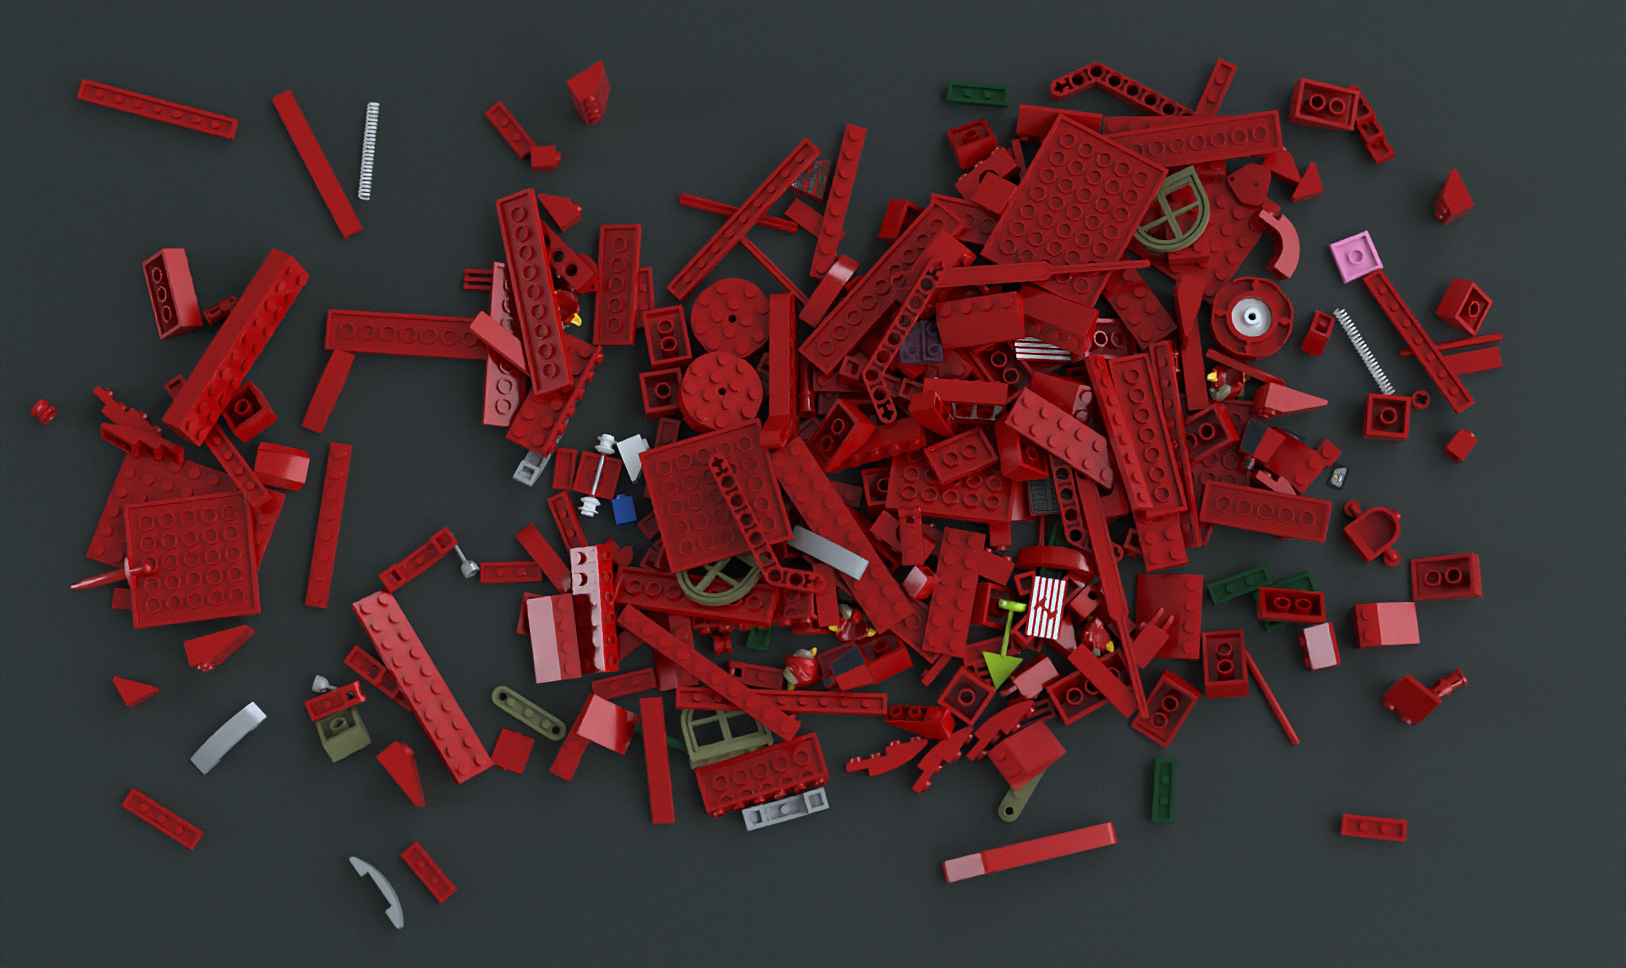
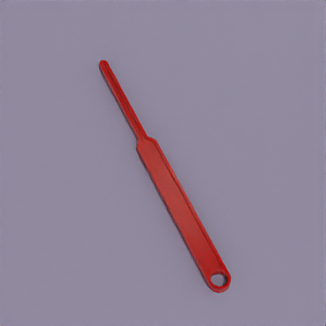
[740,236,912,418]
[890,260,1151,290]
[1073,469,1149,720]

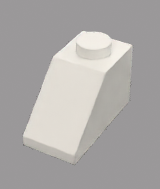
[616,434,650,485]

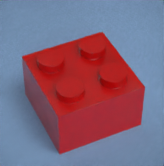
[1162,217,1210,266]
[639,367,682,420]
[222,380,278,443]
[1362,393,1411,442]
[937,664,996,726]

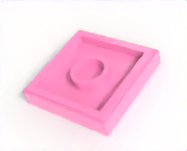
[1328,231,1383,284]

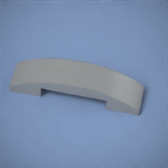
[513,418,569,487]
[787,525,869,580]
[190,702,267,775]
[742,788,829,831]
[349,857,404,929]

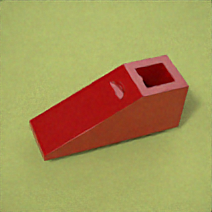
[885,705,956,740]

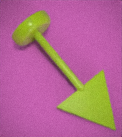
[982,599,1028,690]

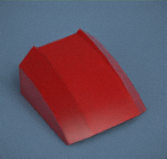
[253,442,310,491]

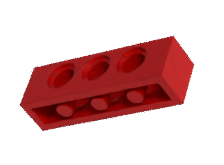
[540,219,599,295]

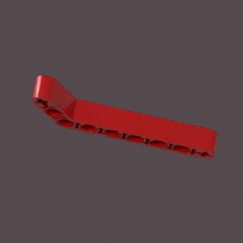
[1049,62,1202,116]
[861,257,947,423]
[759,292,795,449]
[1046,403,1124,562]
[708,453,827,594]
[942,822,1118,883]

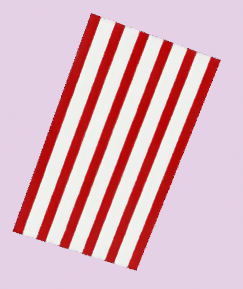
[1014,335,1071,363]
[1025,576,1068,640]

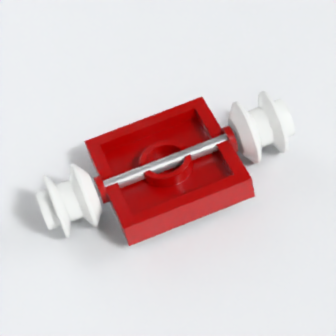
[572,434,624,517]

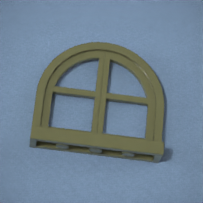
[1134,165,1210,252]
[676,552,772,606]
[681,685,773,769]

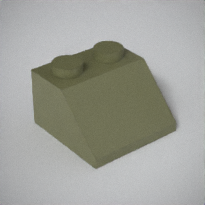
[315,705,371,762]

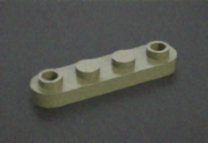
[492,686,567,741]
[998,768,1047,822]

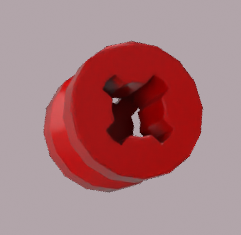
[30,399,57,425]
[713,633,732,656]

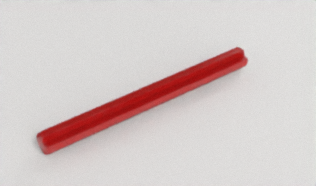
[679,193,798,234]

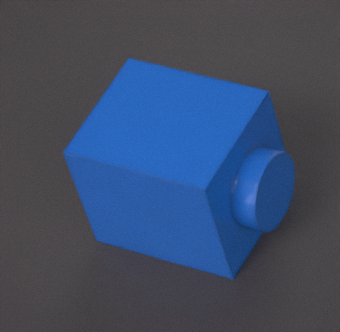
[612,494,638,527]

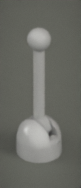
[452,534,480,578]
[312,675,354,697]

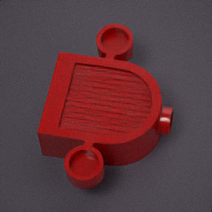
[1340,500,1401,567]

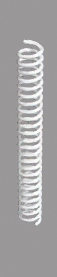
[358,102,379,200]
[1333,308,1395,395]

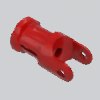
[203,296,238,326]
[1428,668,1468,698]

